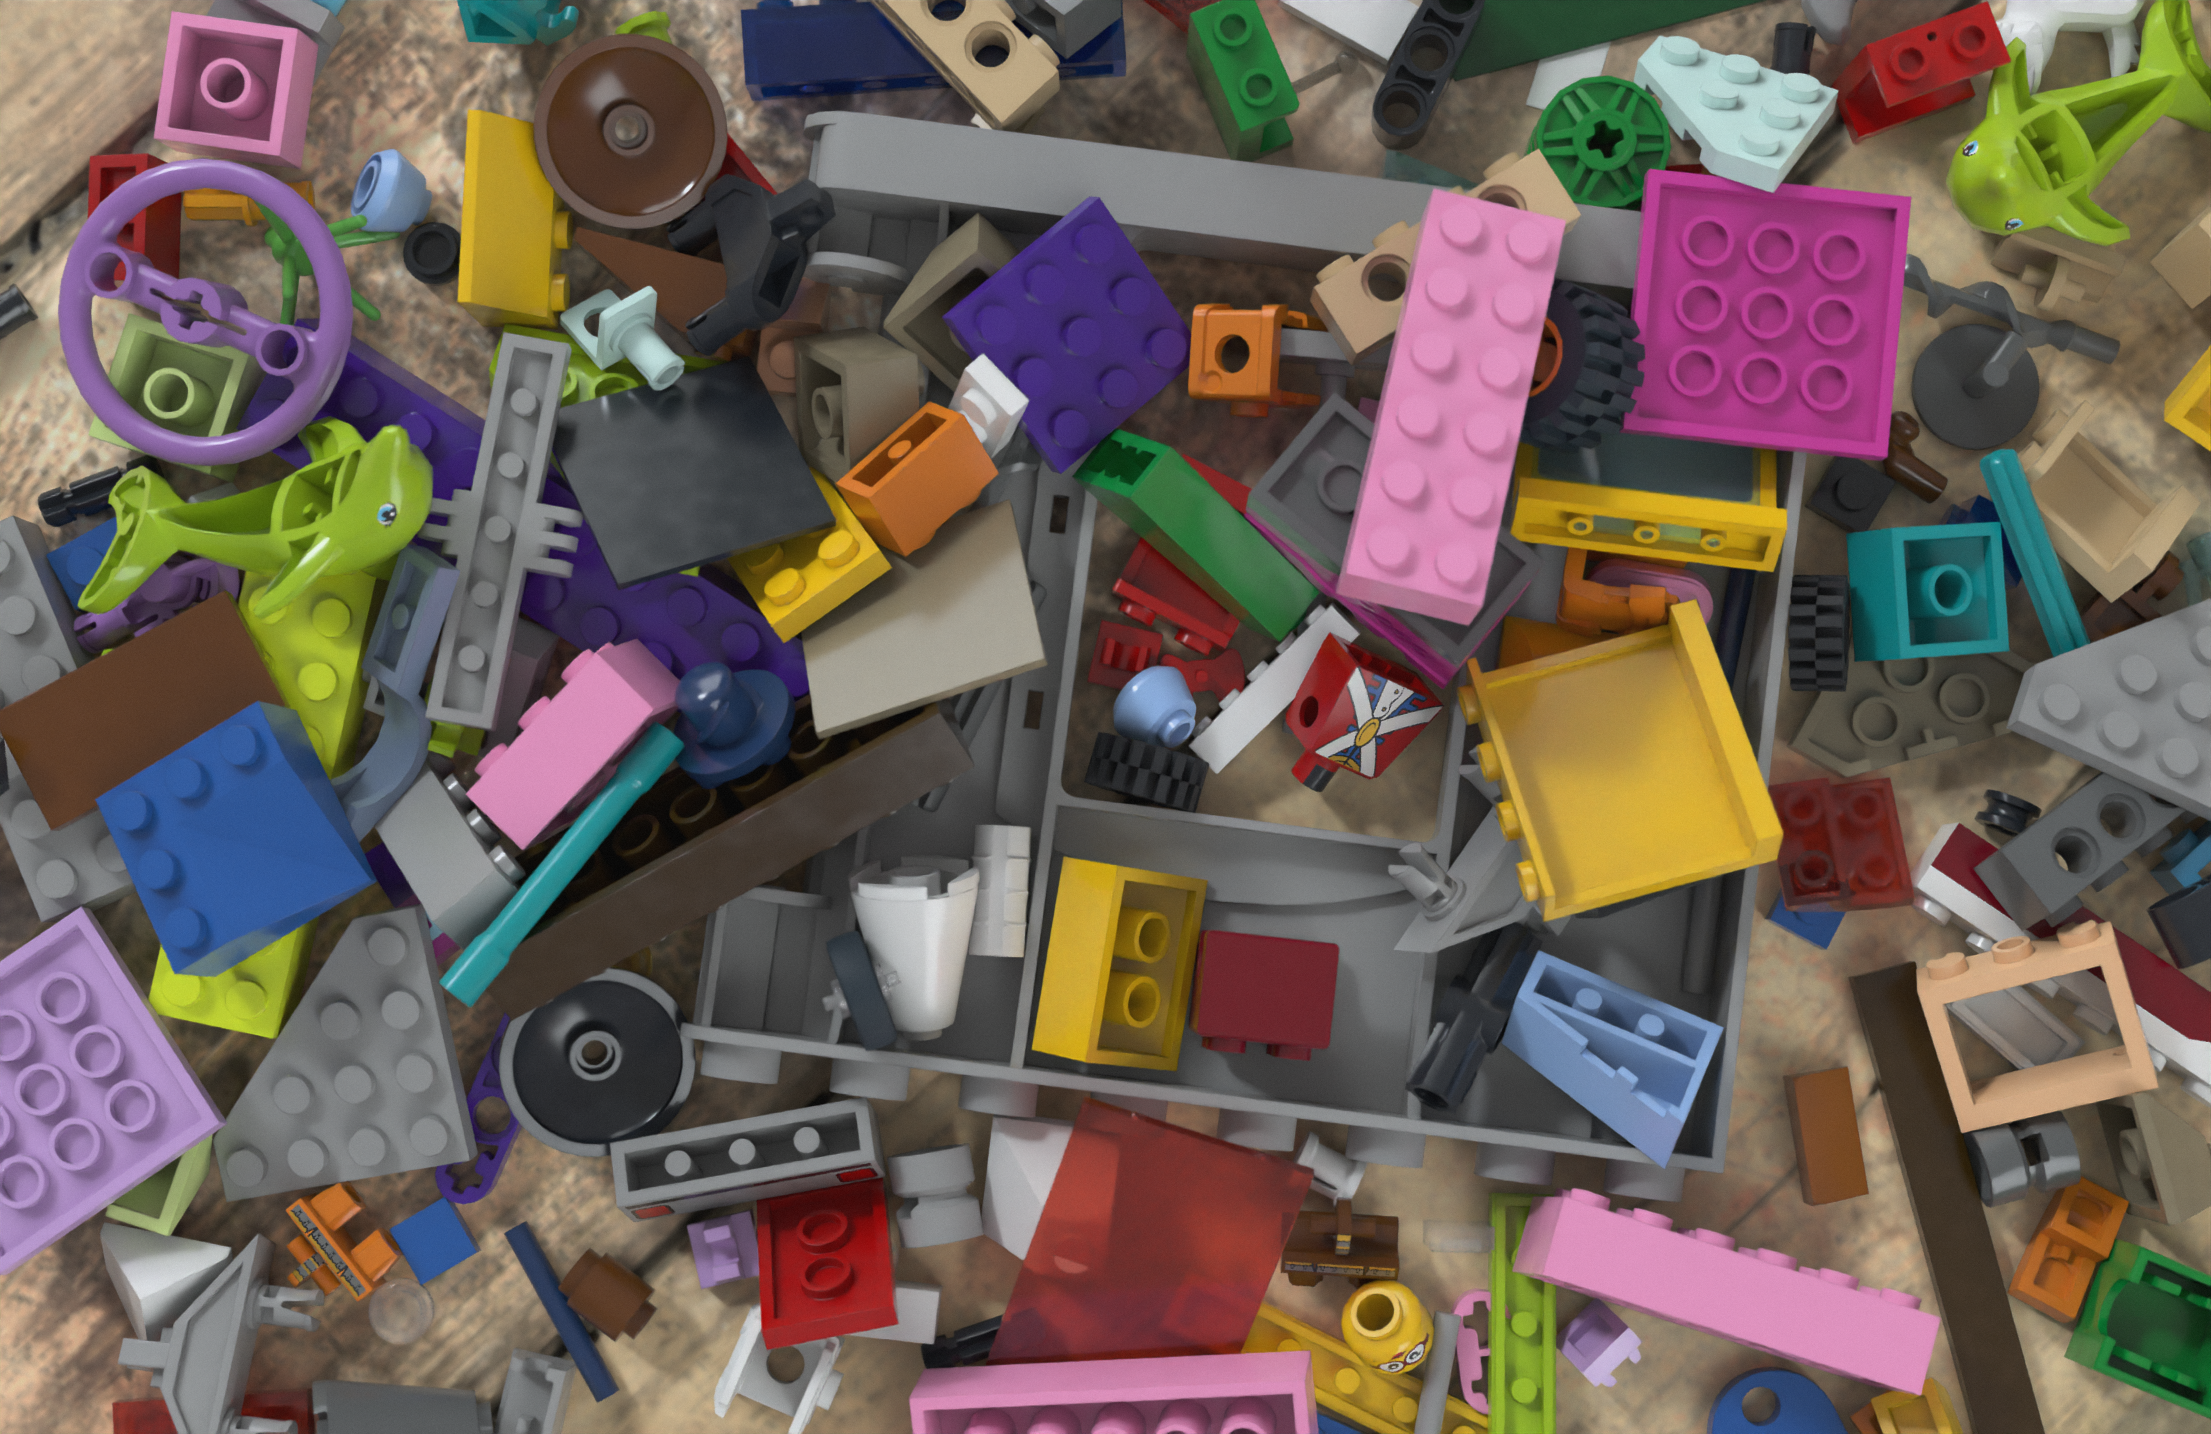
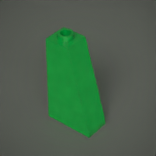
[1072,428,1319,642]

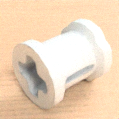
[1284,1131,1367,1208]

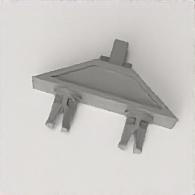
[1388,747,1571,954]
[118,1233,324,1434]

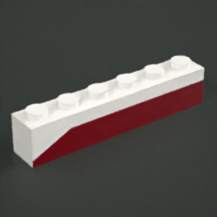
[1901,823,2211,1107]

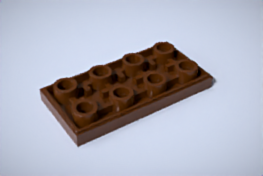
[0,590,291,831]

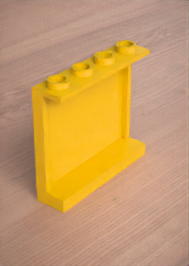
[1457,599,1783,922]

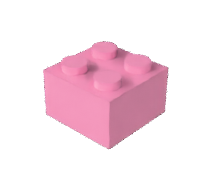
[154,11,319,169]

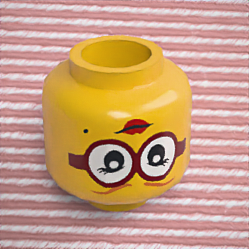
[1341,1279,1434,1375]

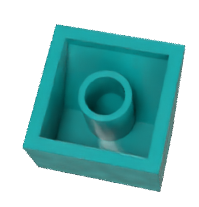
[1846,522,2009,662]

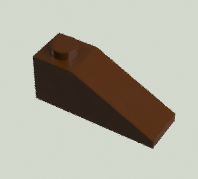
[574,227,757,362]

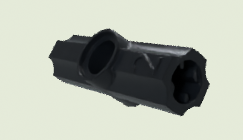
[1405,922,1543,1114]

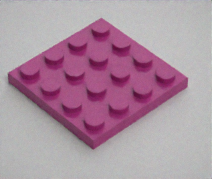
[1619,169,1912,461]

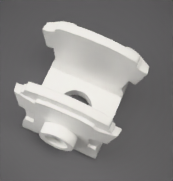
[714,1303,845,1434]

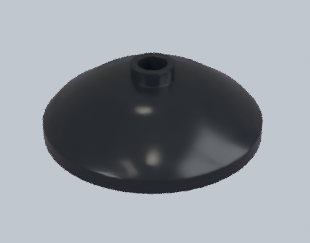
[499,966,696,1157]

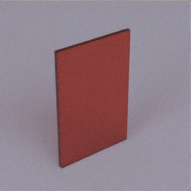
[984,1096,1314,1366]

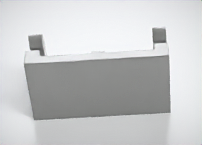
[493,1348,577,1434]

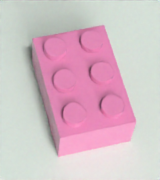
[466,639,680,850]

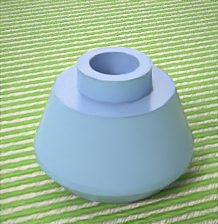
[351,149,432,232]
[1113,666,1196,748]

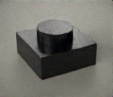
[1804,456,1896,533]

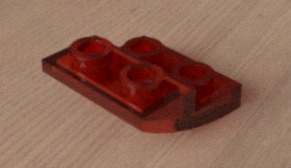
[1768,777,1915,912]

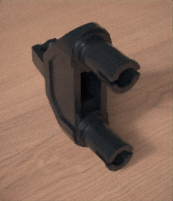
[666,174,836,356]

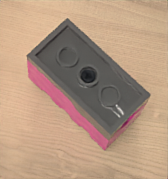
[1244,392,1545,689]

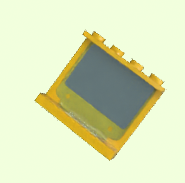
[1510,416,1787,572]

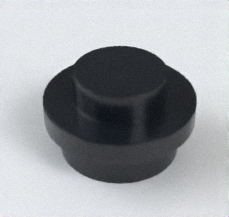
[403,222,461,286]

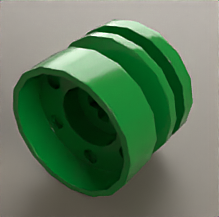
[1523,75,1671,211]

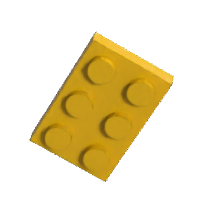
[727,466,892,643]

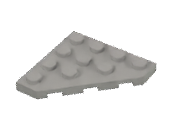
[2007,598,2211,821]
[213,904,478,1202]

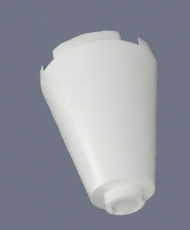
[848,855,980,1041]

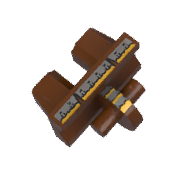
[1281,1197,1400,1289]

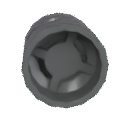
[1963,1110,2081,1208]

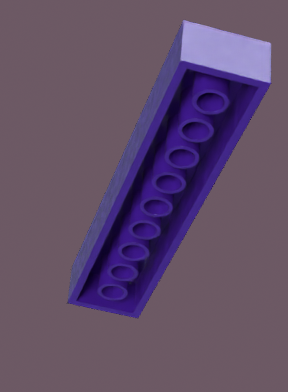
[236,318,810,714]

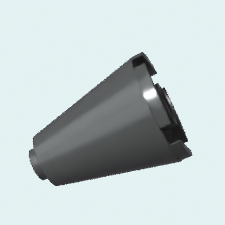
[312,1379,493,1434]

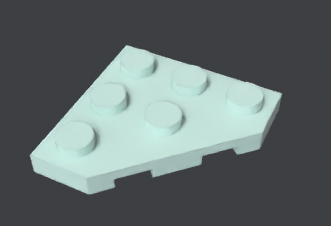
[1633,35,1839,193]

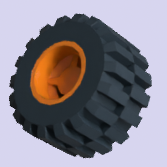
[1518,277,1646,454]

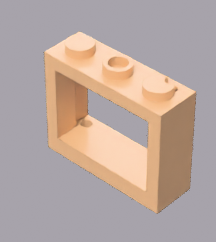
[1916,920,2159,1133]

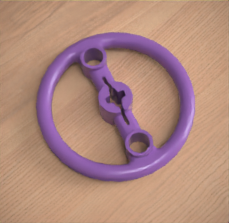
[58,158,353,466]

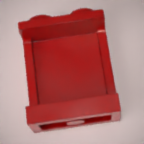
[1112,454,1252,657]

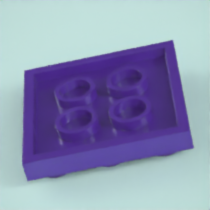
[942,196,1191,474]

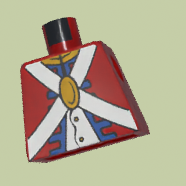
[1286,632,1444,792]

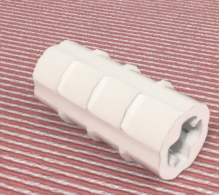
[968,825,1032,958]

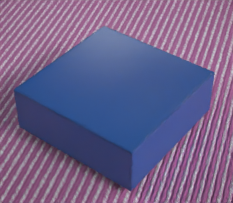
[389,1197,481,1285]

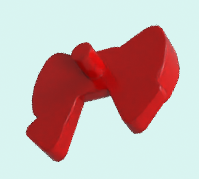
[1158,648,1245,702]

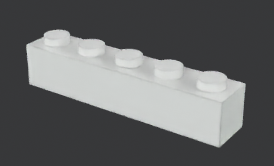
[1189,602,1361,774]

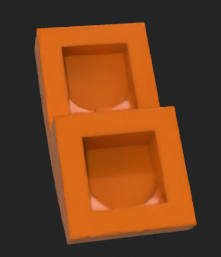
[2007,1176,2129,1323]

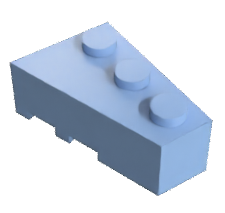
[1501,950,1724,1169]

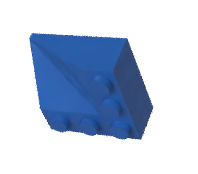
[95,701,377,977]

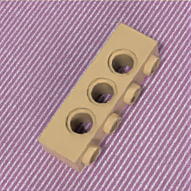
[869,0,1060,132]
[1310,149,1581,366]

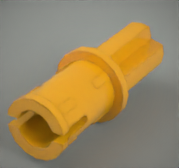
[183,181,315,227]

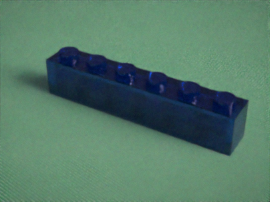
[741,0,1126,101]

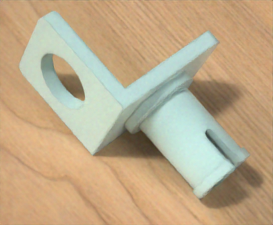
[560,286,685,391]

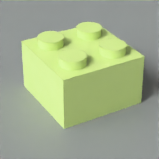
[88,313,267,483]

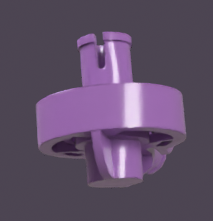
[73,550,241,654]

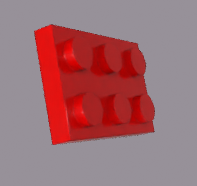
[756,1177,899,1350]

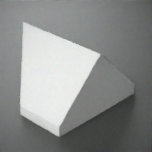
[100,1222,233,1342]

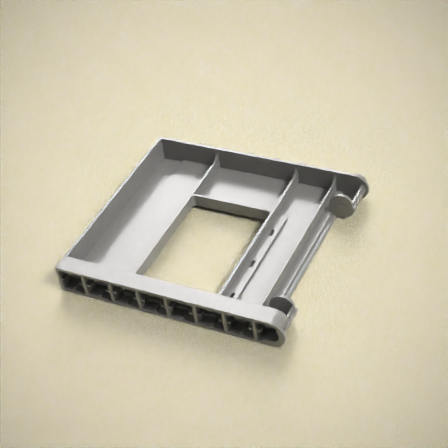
[679,111,1807,1202]

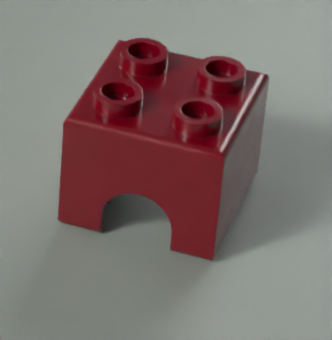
[1188,930,1340,1061]

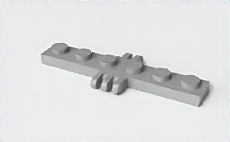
[417,332,583,732]

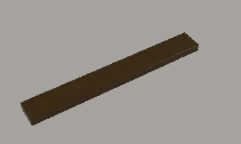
[1848,961,2045,1434]

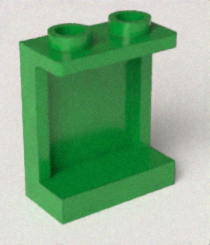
[1186,0,1299,162]

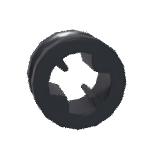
[1975,789,2042,837]

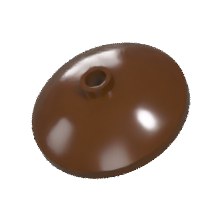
[533,34,727,229]

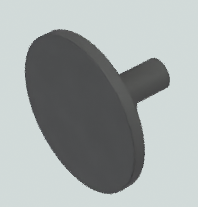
[1911,324,2040,450]

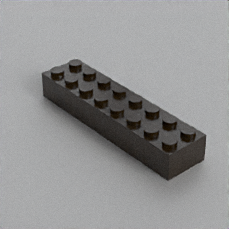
[486,694,975,1021]

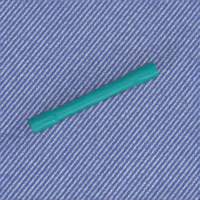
[438,721,685,1008]

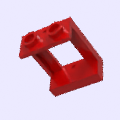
[1831,1,2011,144]

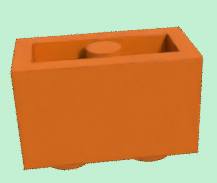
[835,401,999,557]

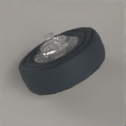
[822,931,901,1051]

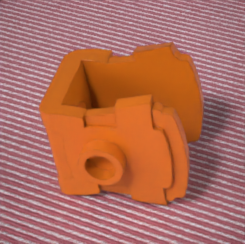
[1188,303,1328,418]
[1555,547,1687,638]

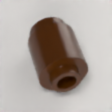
[558,1248,658,1342]

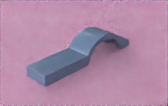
[329,544,460,842]

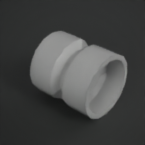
[887,1143,984,1248]

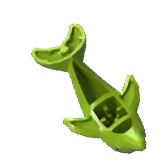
[1945,0,2211,246]
[77,416,433,619]

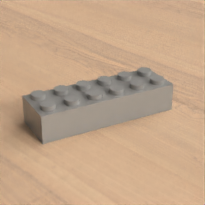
[0,516,137,922]

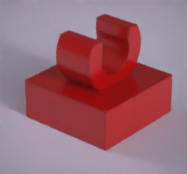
[1087,620,1163,691]

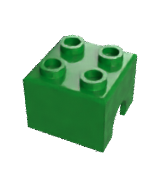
[2064,1238,2211,1420]

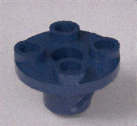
[673,662,795,789]

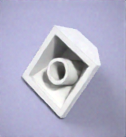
[981,1114,1122,1280]

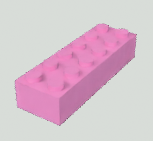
[1336,188,1566,626]
[1512,1188,1941,1396]
[909,1350,1319,1434]

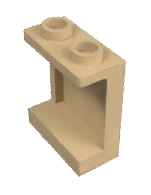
[2018,400,2201,603]

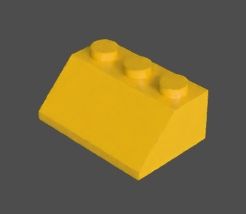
[457,109,573,329]
[1032,856,1208,1071]

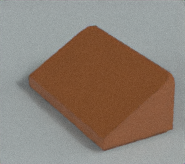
[1783,1066,1869,1206]

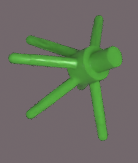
[254,200,400,326]

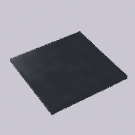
[552,356,836,590]

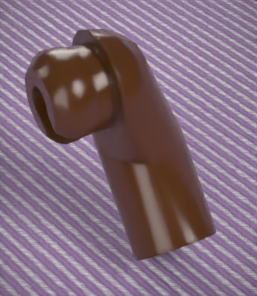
[1882,411,1948,504]

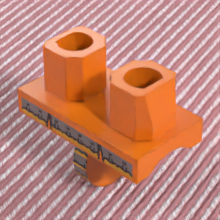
[285,1181,403,1302]

